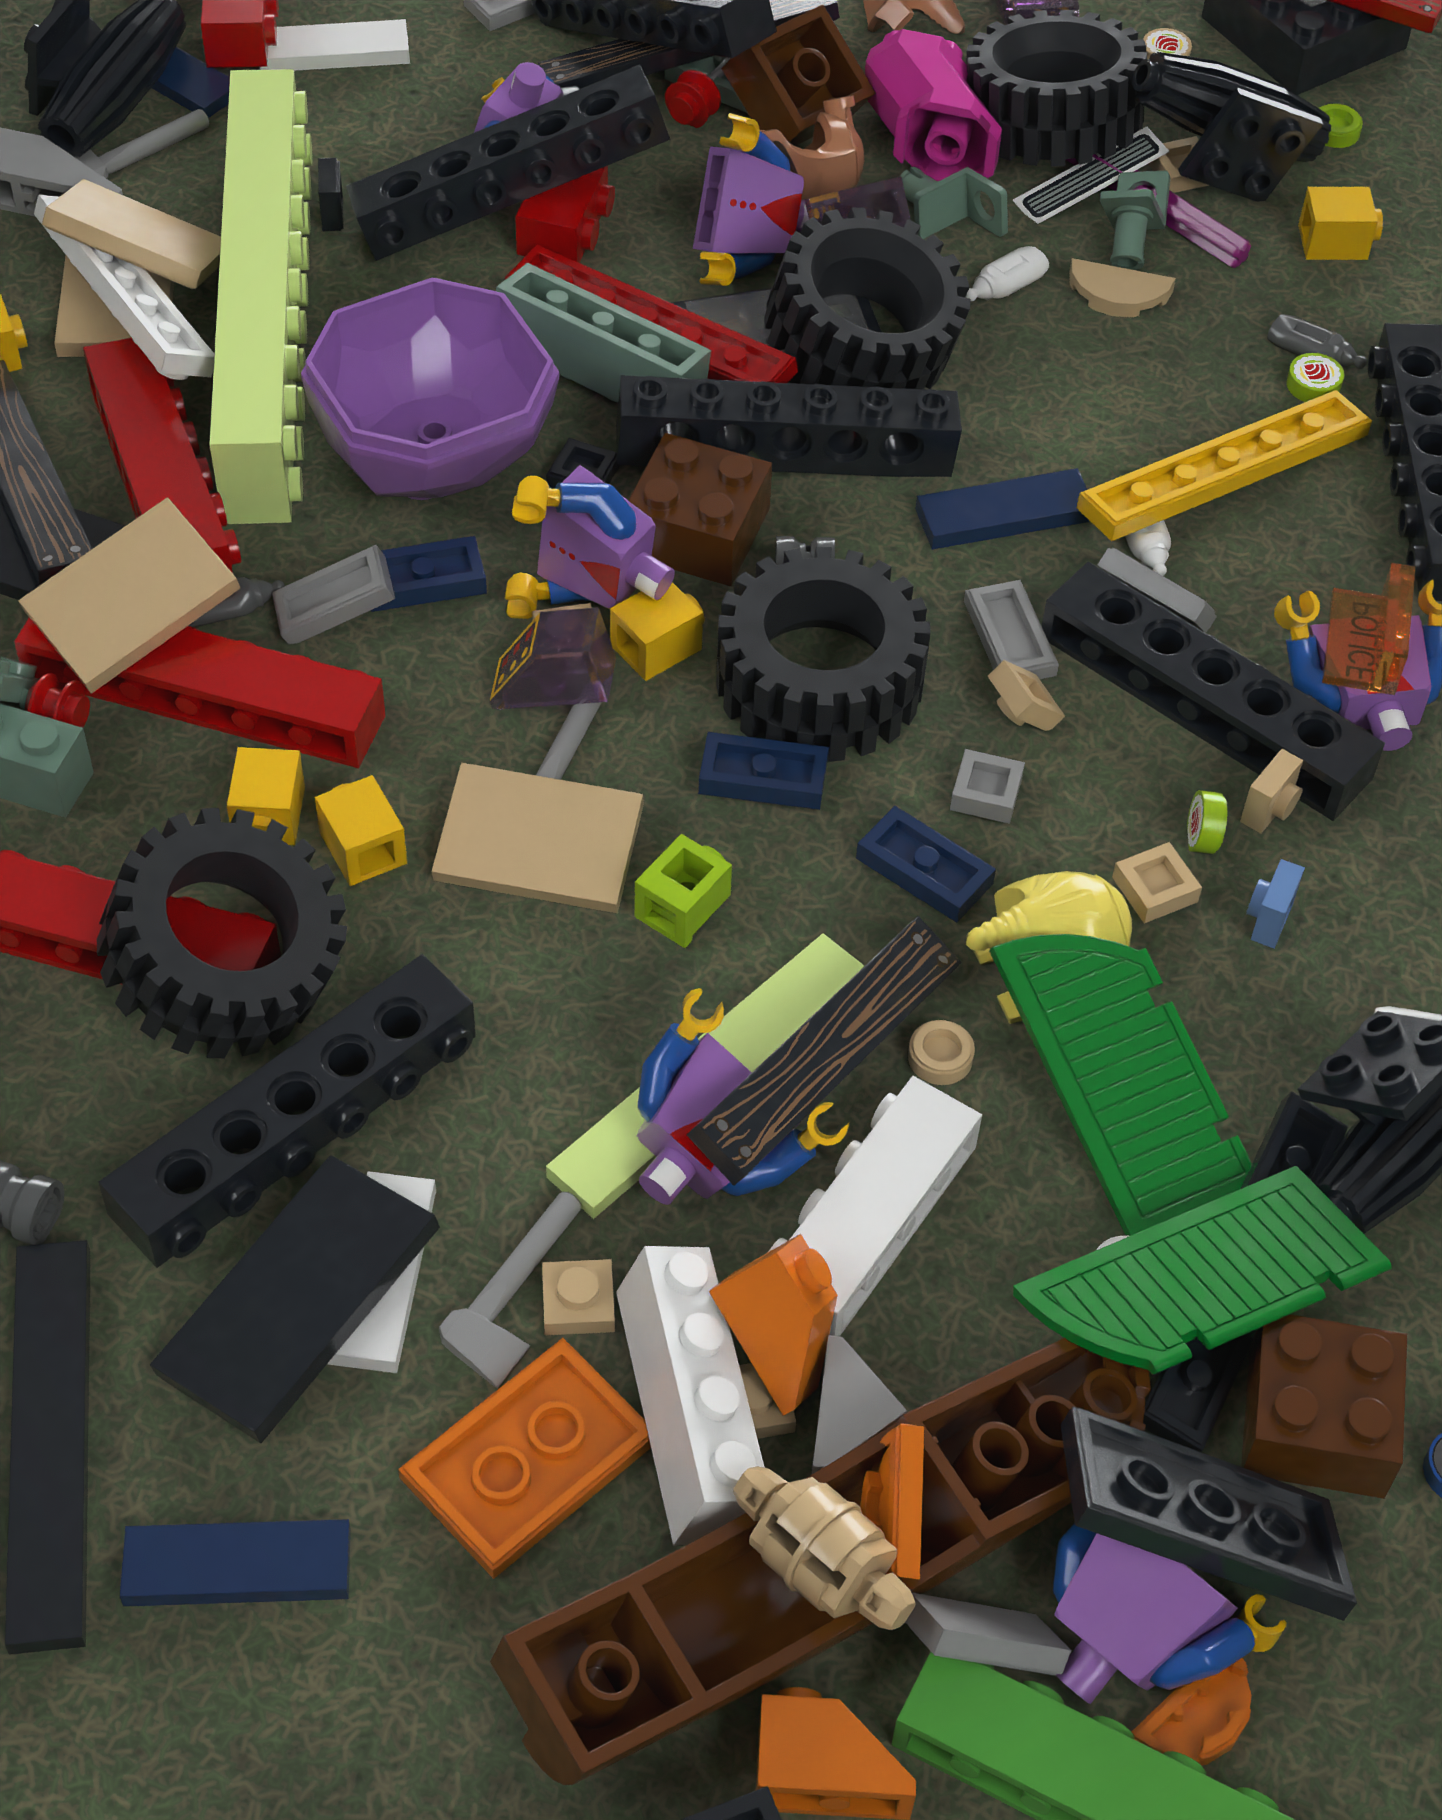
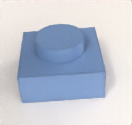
[1246,859,1305,949]

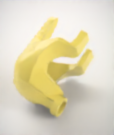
[966,871,1132,1024]

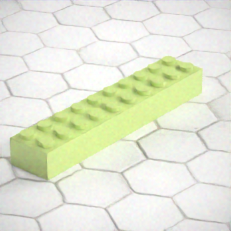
[210,69,312,524]

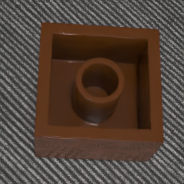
[721,4,876,146]
[628,433,772,586]
[1241,1314,1407,1499]

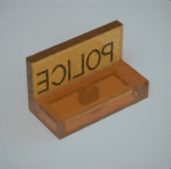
[1322,563,1415,695]

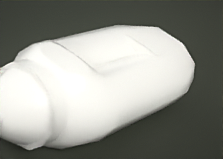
[965,246,1049,301]
[1125,520,1171,576]

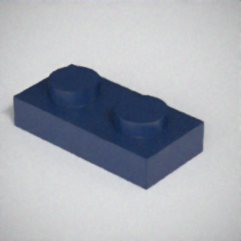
[371,536,487,612]
[698,732,829,810]
[856,806,996,923]

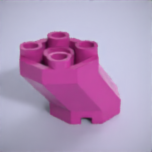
[865,29,1002,181]

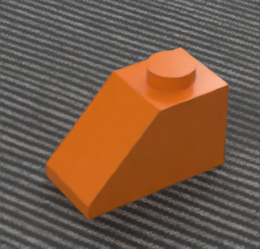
[709,1234,838,1416]
[756,1687,916,1820]

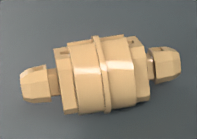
[733,1466,916,1630]

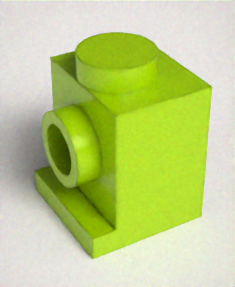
[634,834,732,948]

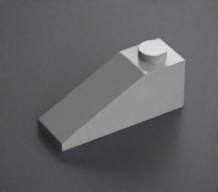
[0,128,123,217]

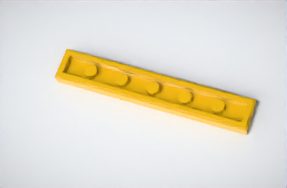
[1076,390,1372,541]

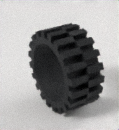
[966,10,1147,166]
[764,207,971,389]
[716,547,931,762]
[96,808,347,1059]

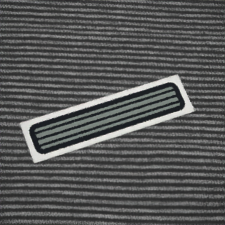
[1013,127,1170,224]

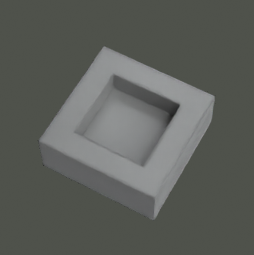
[950,749,1025,824]

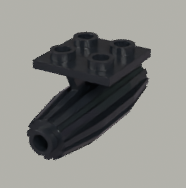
[24,0,186,158]
[1132,52,1331,202]
[1297,1011,1442,1234]

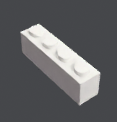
[769,1076,982,1337]
[616,1246,765,1545]

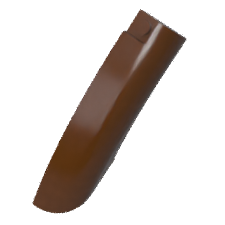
[490,1338,1151,1785]

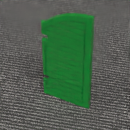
[989,934,1252,1236]
[1013,1166,1392,1374]

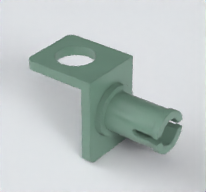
[896,167,1008,239]
[1100,171,1171,270]

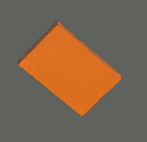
[398,1338,651,1579]

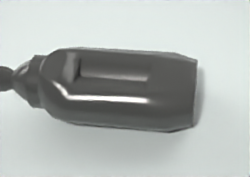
[1267,314,1367,369]
[188,576,285,627]

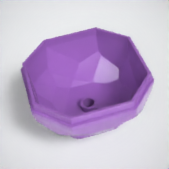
[301,277,559,500]

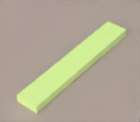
[546,933,864,1219]

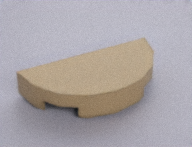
[1069,258,1176,317]

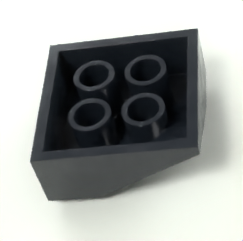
[1201,0,1412,95]

